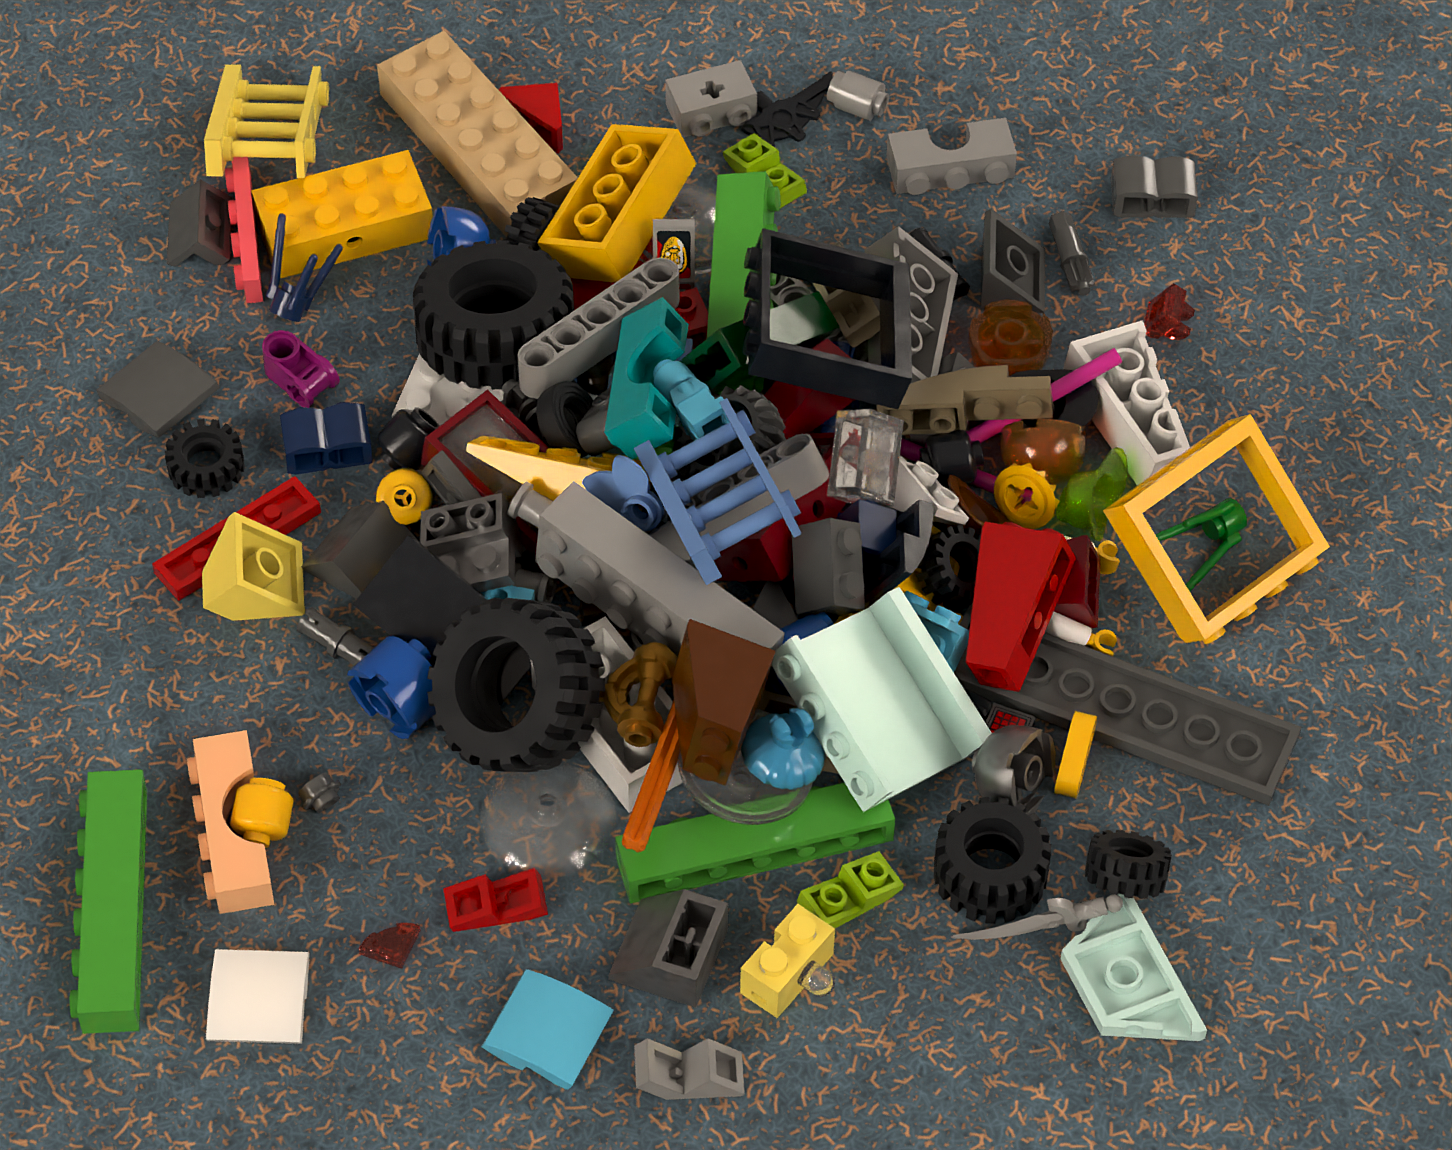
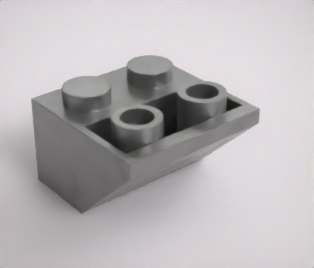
[608,889,728,1008]

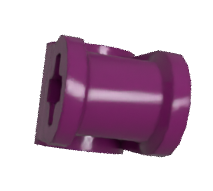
[262,330,340,408]

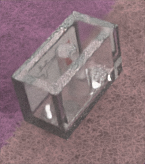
[827,409,904,506]

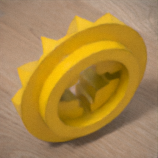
[994,463,1060,529]

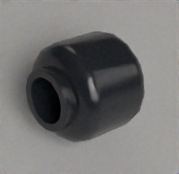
[378,407,440,471]
[919,430,984,488]

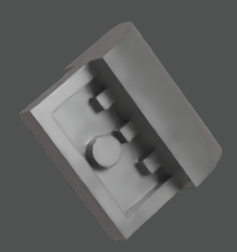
[420,493,522,592]

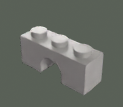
[886,118,1017,195]

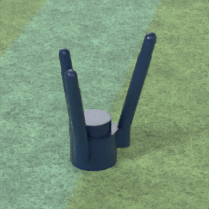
[265,213,343,322]

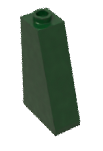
[679,291,840,394]

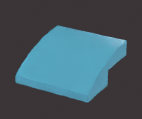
[481,969,614,1090]

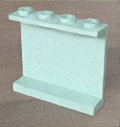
[772,587,992,813]

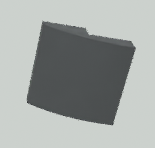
[96,341,220,438]

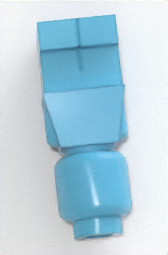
[653,359,729,441]

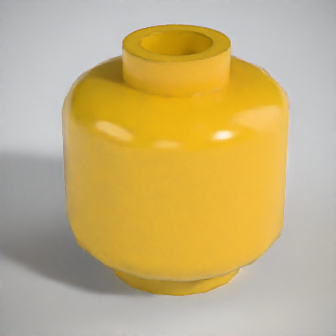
[376,468,433,525]
[230,778,293,848]

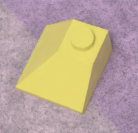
[202,512,305,621]

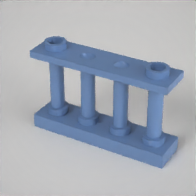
[634,398,802,585]

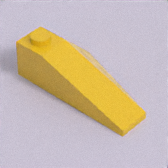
[466,436,652,511]

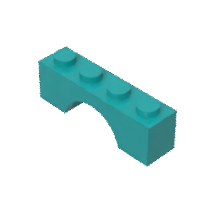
[604,297,689,459]

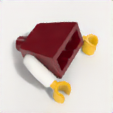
[1045,535,1120,656]

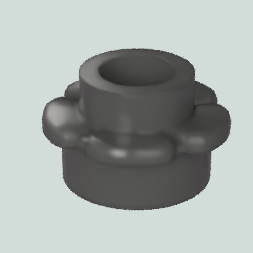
[298,772,341,813]

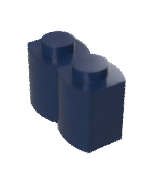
[280,402,372,475]

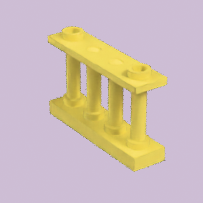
[204,64,329,178]

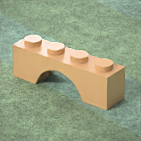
[187,730,274,914]

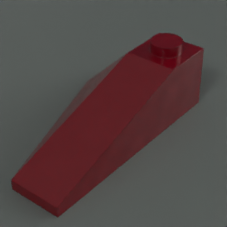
[707,338,855,466]

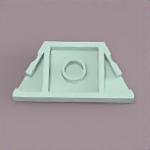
[1060,894,1207,1041]

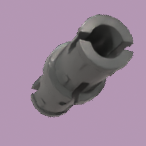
[297,607,374,666]

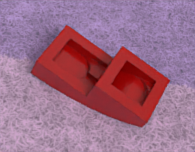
[443,867,548,932]

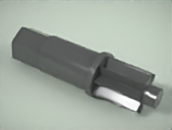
[1049,211,1095,296]

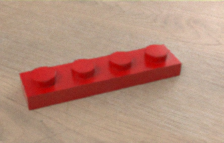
[152,476,321,601]

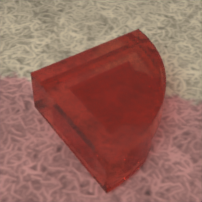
[359,923,420,969]

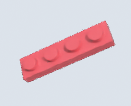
[225,157,263,303]

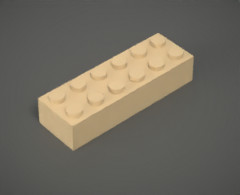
[377,31,578,237]

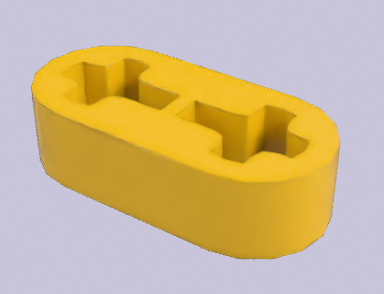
[1054,711,1097,799]

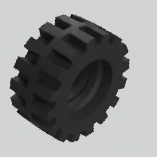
[1084,830,1172,899]

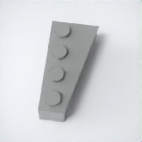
[865,226,958,384]

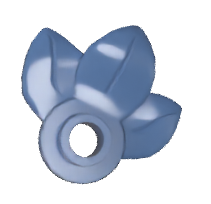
[582,455,664,531]

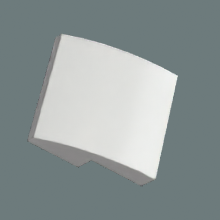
[206,949,309,1044]

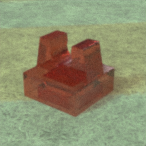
[1144,283,1195,340]

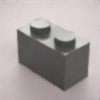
[791,518,865,618]

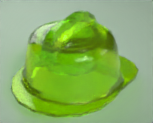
[1056,447,1128,542]

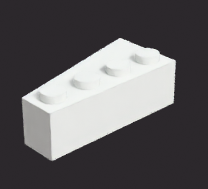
[1063,320,1190,485]

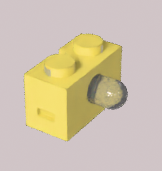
[740,904,835,1018]

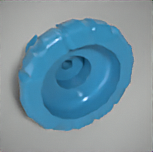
[741,709,826,790]

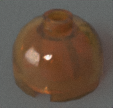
[968,299,1053,376]
[1000,419,1086,491]

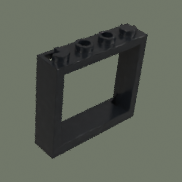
[743,228,912,409]

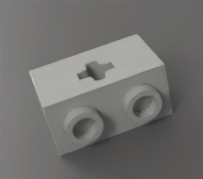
[665,60,757,137]

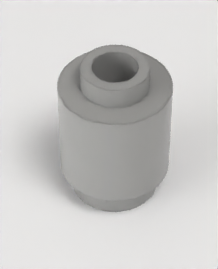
[827,70,889,121]

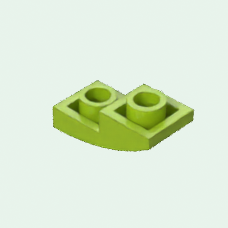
[723,133,807,208]
[796,851,904,928]

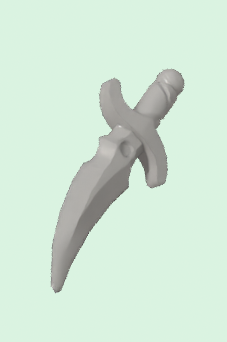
[950,894,1123,940]

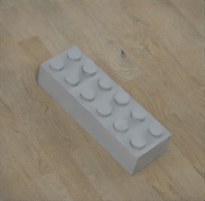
[535,481,785,690]

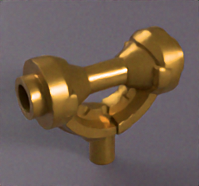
[599,642,677,747]

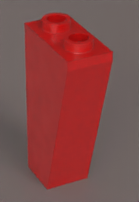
[966,522,1076,692]

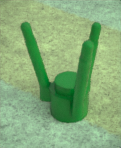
[1155,498,1247,591]

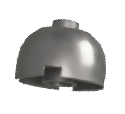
[972,725,1055,816]

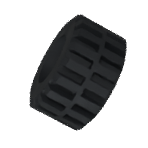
[934,797,1051,924]

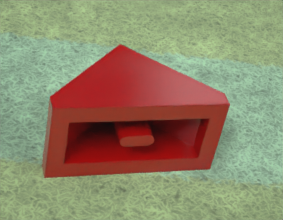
[498,83,563,154]

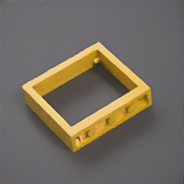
[1103,414,1330,644]

